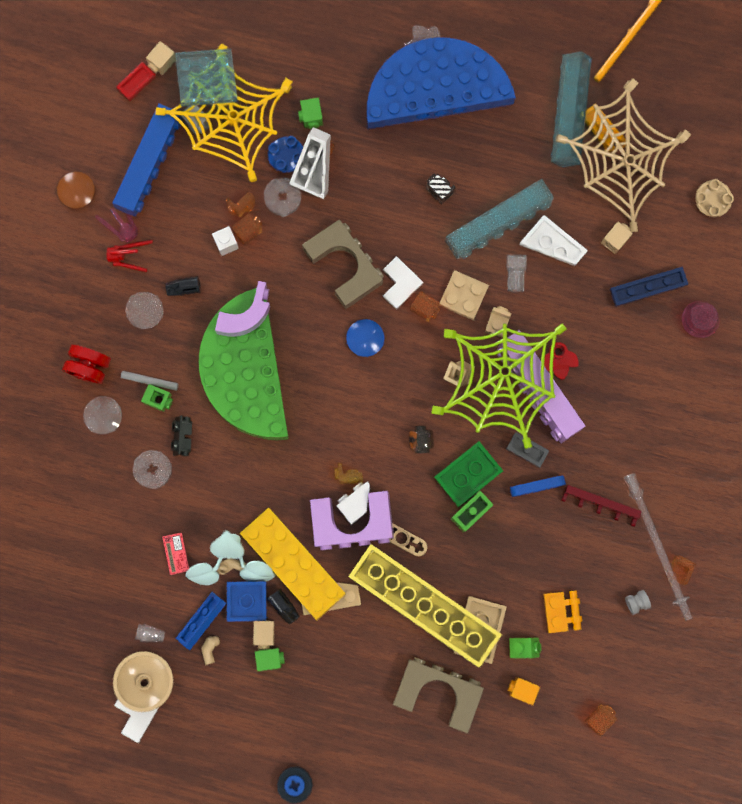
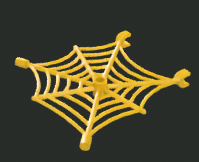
[156,43,293,182]

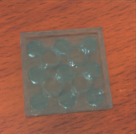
[175,49,237,106]

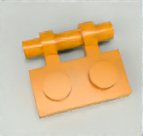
[543,591,583,633]

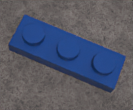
[176,592,226,650]

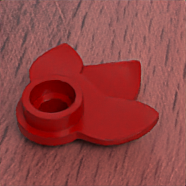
[544,342,579,380]

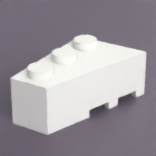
[289,127,331,199]

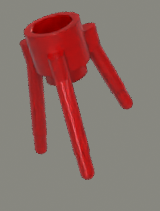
[107,240,153,272]

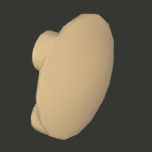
[695,179,734,217]

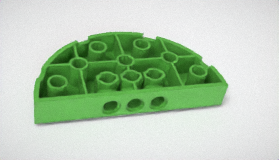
[199,288,289,440]

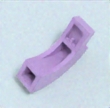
[215,281,270,337]

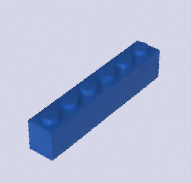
[112,104,182,217]

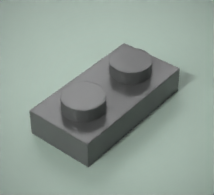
[506,432,549,468]

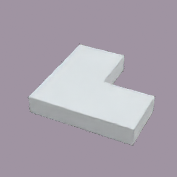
[383,256,423,310]
[114,700,159,743]

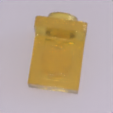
[335,463,363,484]

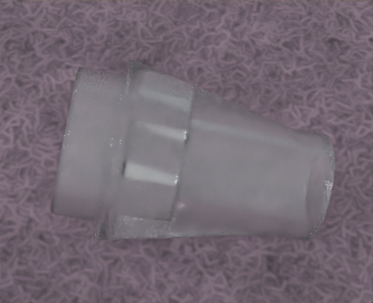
[135,623,165,643]

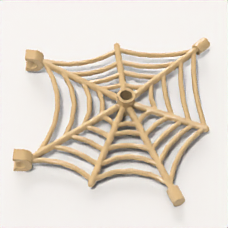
[556,78,691,232]

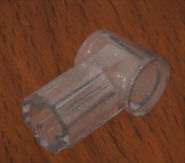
[506,254,527,293]

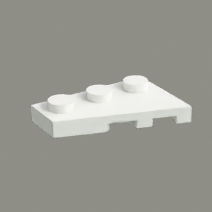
[519,215,588,266]

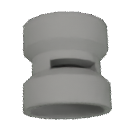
[625,590,651,615]

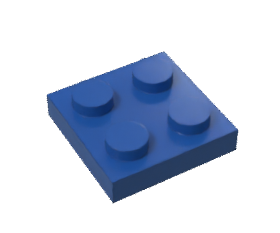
[227,581,267,622]

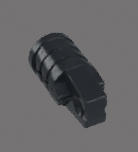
[165,276,201,296]
[267,588,300,625]

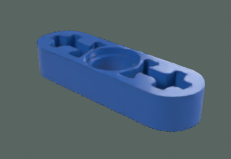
[510,475,566,497]

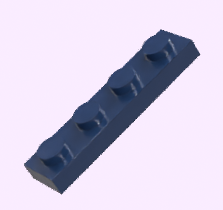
[610,267,688,307]

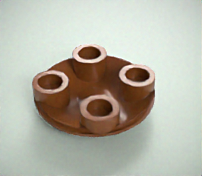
[57,172,95,209]

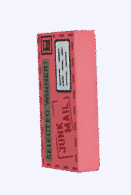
[163,533,189,575]

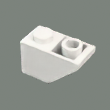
[337,482,370,525]

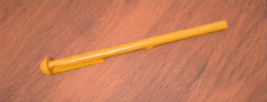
[594,0,662,82]

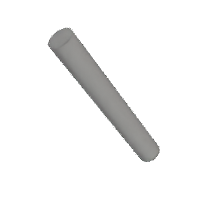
[121,371,179,391]

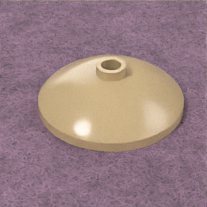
[113,652,173,712]

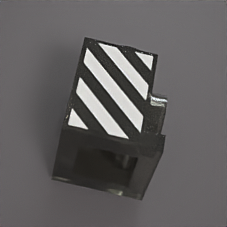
[426,174,456,205]

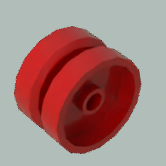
[62,344,111,384]

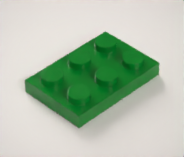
[434,441,503,507]

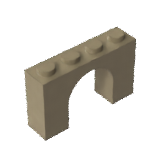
[302,219,384,309]
[393,657,484,733]

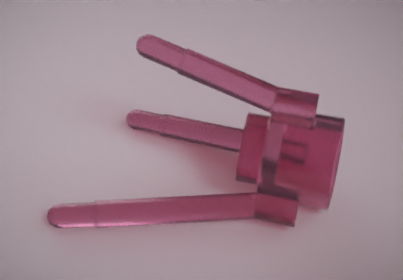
[95,208,139,243]

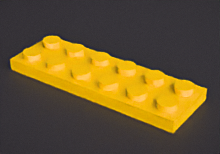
[240,508,346,620]

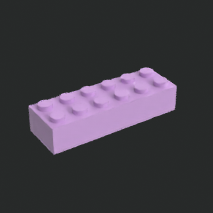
[497,330,585,443]

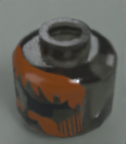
[409,425,434,453]

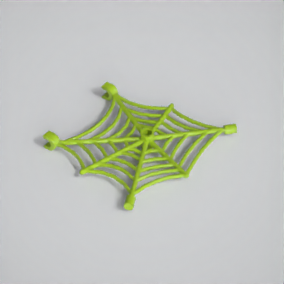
[432,323,567,449]

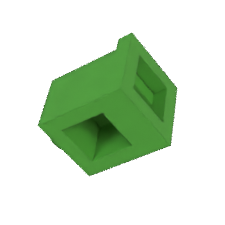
[141,384,173,412]

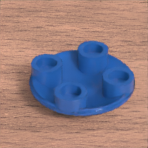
[268,136,303,172]
[346,319,384,357]

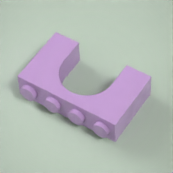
[310,491,394,550]

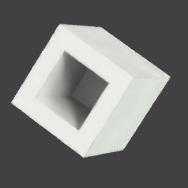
[212,226,239,256]

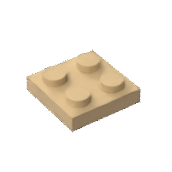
[439,270,489,320]

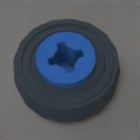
[277,767,313,804]

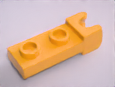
[580,103,626,153]

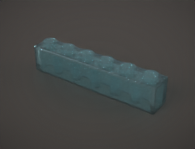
[551,51,592,167]
[445,179,554,259]

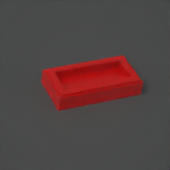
[116,62,156,101]

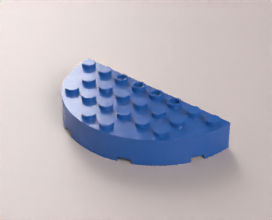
[367,37,516,129]

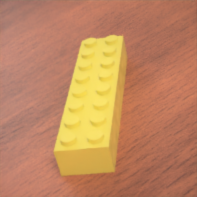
[349,544,502,668]

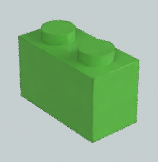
[451,491,494,533]

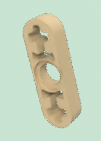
[389,523,427,557]

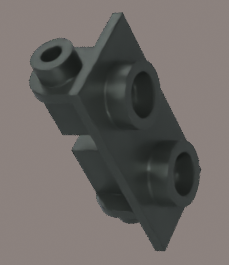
[171,416,192,456]

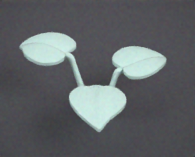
[185,530,276,585]

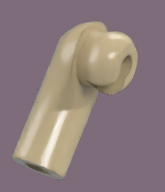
[217,558,246,575]
[201,636,220,665]

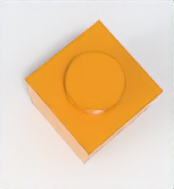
[508,677,540,705]

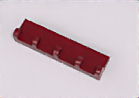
[561,485,642,527]

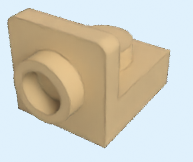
[485,306,512,338]

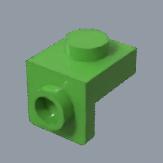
[509,638,541,658]

